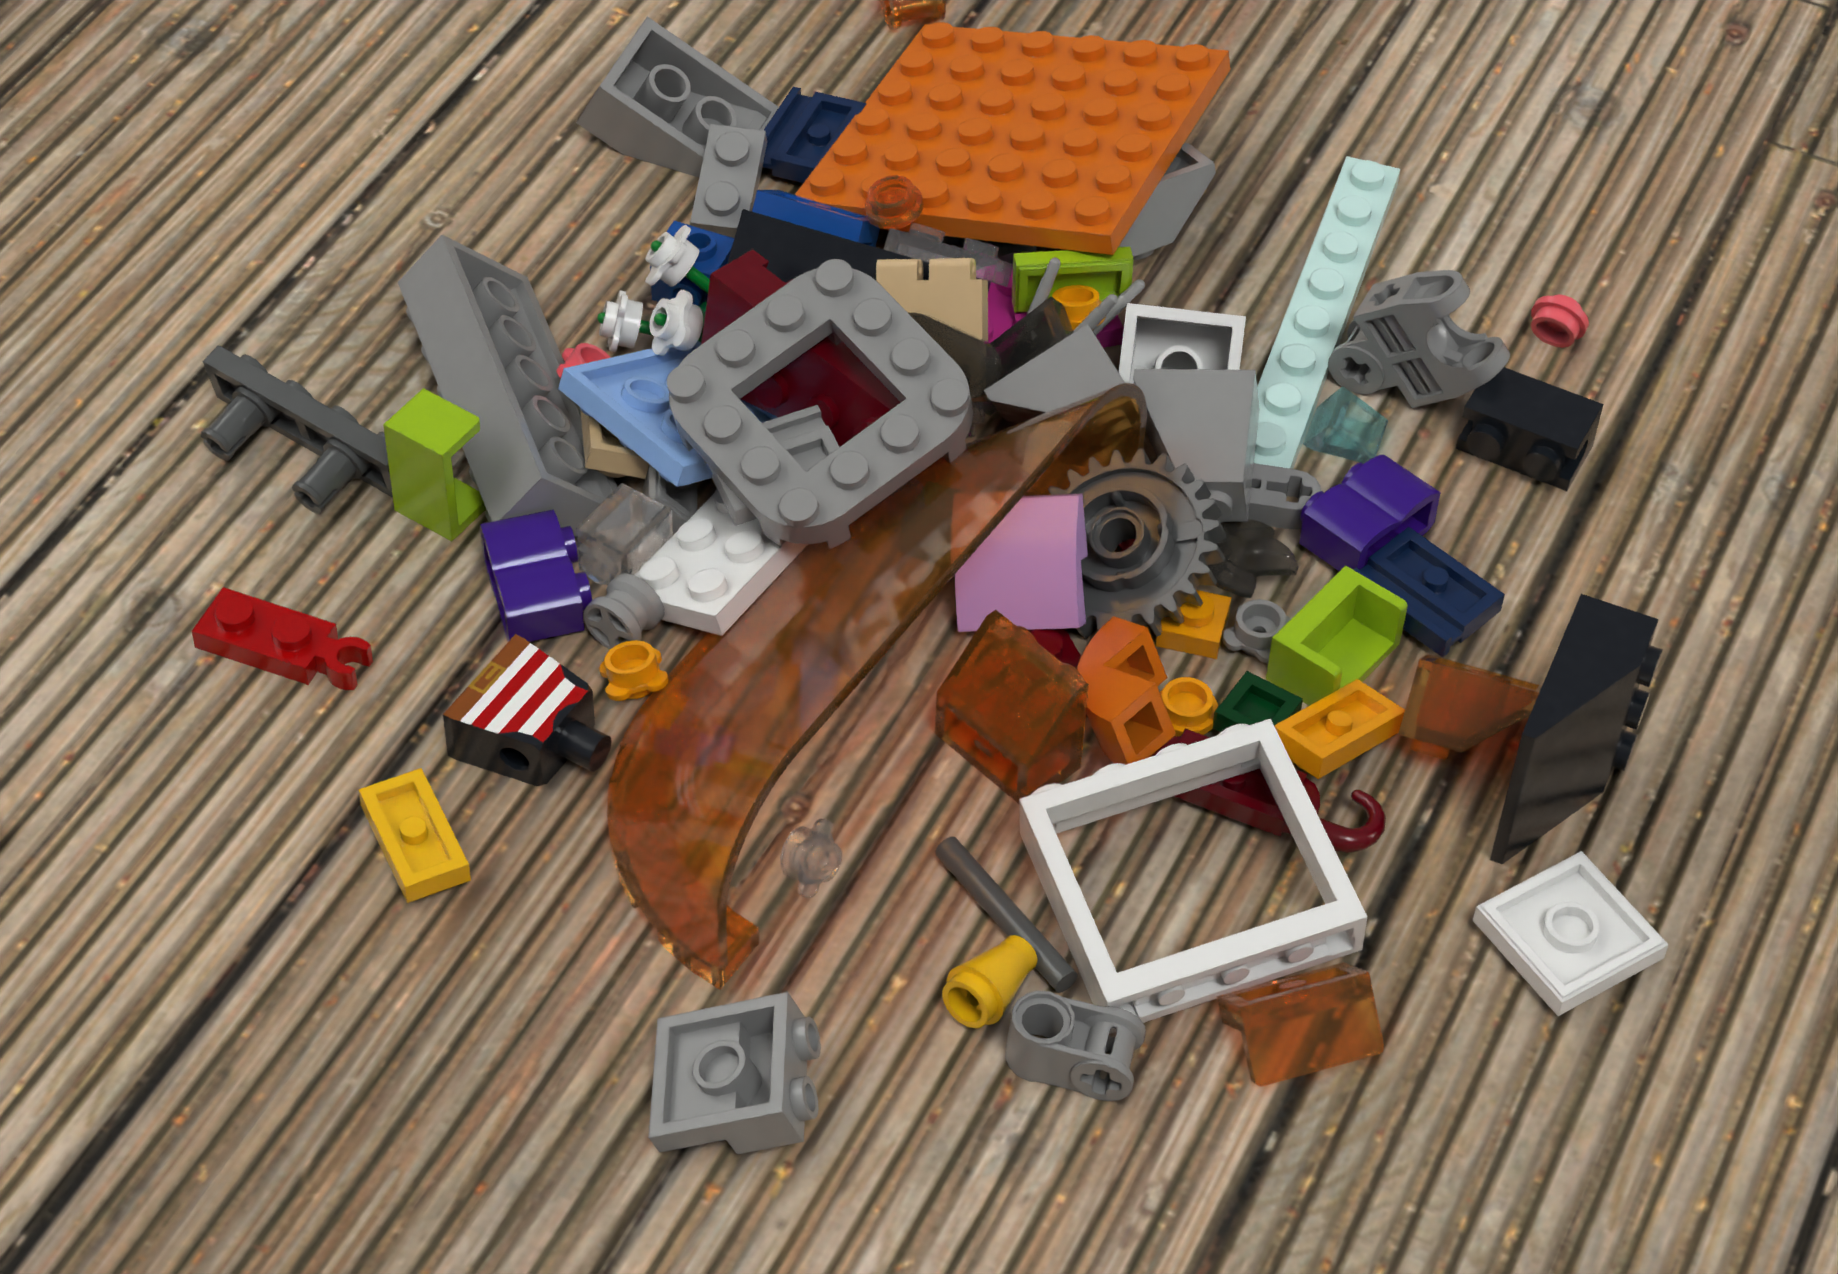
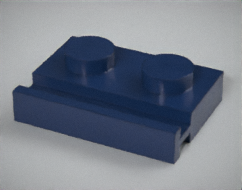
[763,86,866,183]
[1353,527,1505,658]

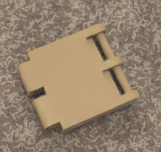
[876,258,988,402]

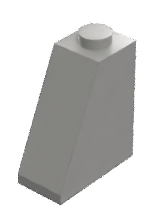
[1133,369,1260,523]

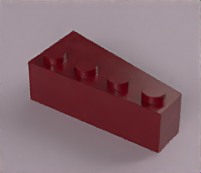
[701,249,901,446]

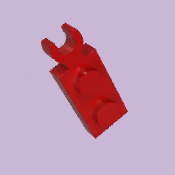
[192,587,373,690]

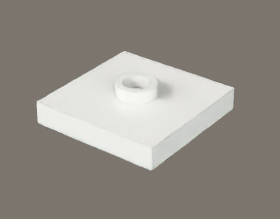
[1473,851,1669,1016]

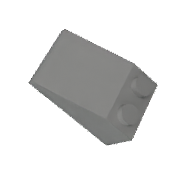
[576,16,779,177]

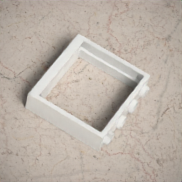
[1019,719,1367,1034]

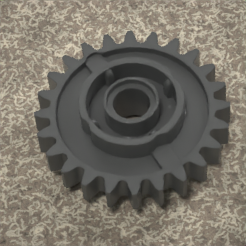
[1048,449,1226,639]

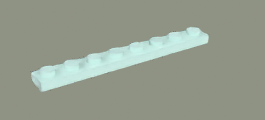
[1254,156,1401,469]

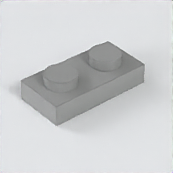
[690,124,767,238]

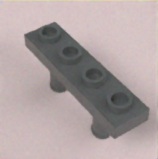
[200,345,393,514]

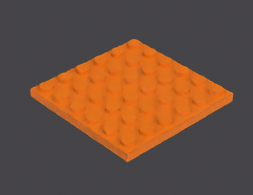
[795,22,1231,255]

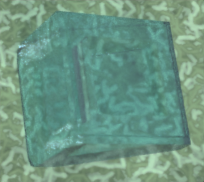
[1303,386,1388,463]

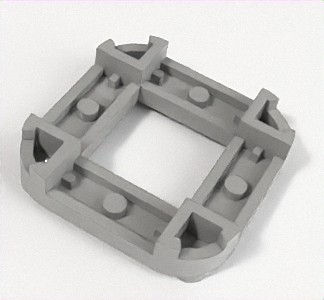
[667,259,973,549]

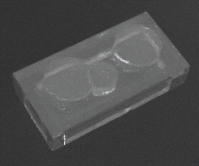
[884,222,1013,287]

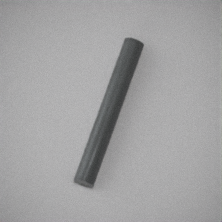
[935,837,1078,993]

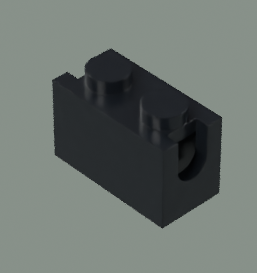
[1456,367,1604,491]

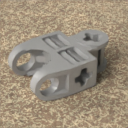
[1328,270,1510,408]

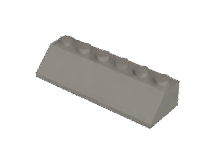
[398,235,630,537]

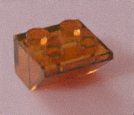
[935,610,1089,804]

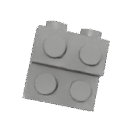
[648,992,821,1155]

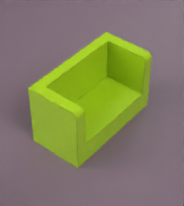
[383,388,486,541]
[1266,565,1408,706]

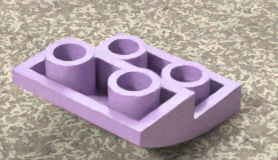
[955,493,1088,632]

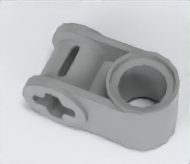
[1005,991,1146,1101]

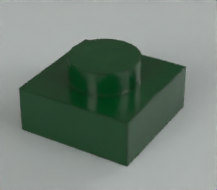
[1213,671,1303,732]

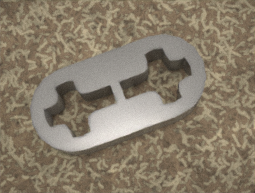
[1244,463,1321,529]

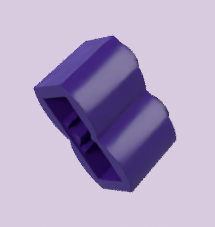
[1299,455,1441,571]
[480,509,592,642]

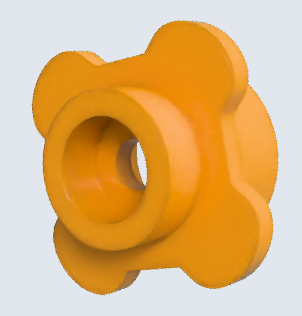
[599,640,669,701]

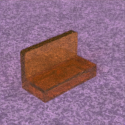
[1217,962,1384,1086]

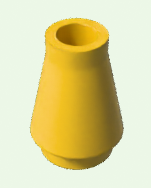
[942,935,1038,1028]

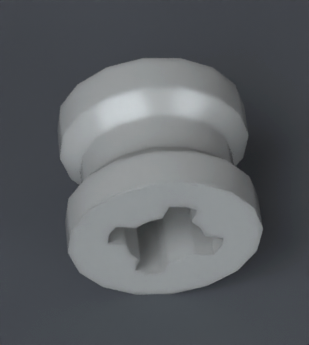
[583,573,664,650]

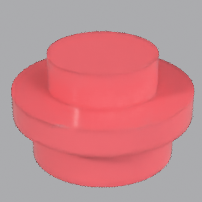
[1531,294,1589,348]

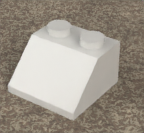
[1119,303,1246,425]

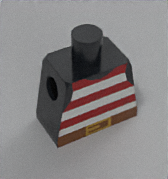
[443,634,612,786]

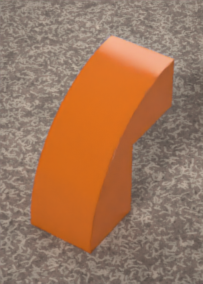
[1076,616,1176,765]

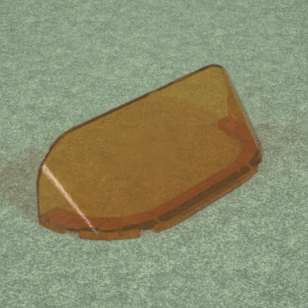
[607,383,1147,990]

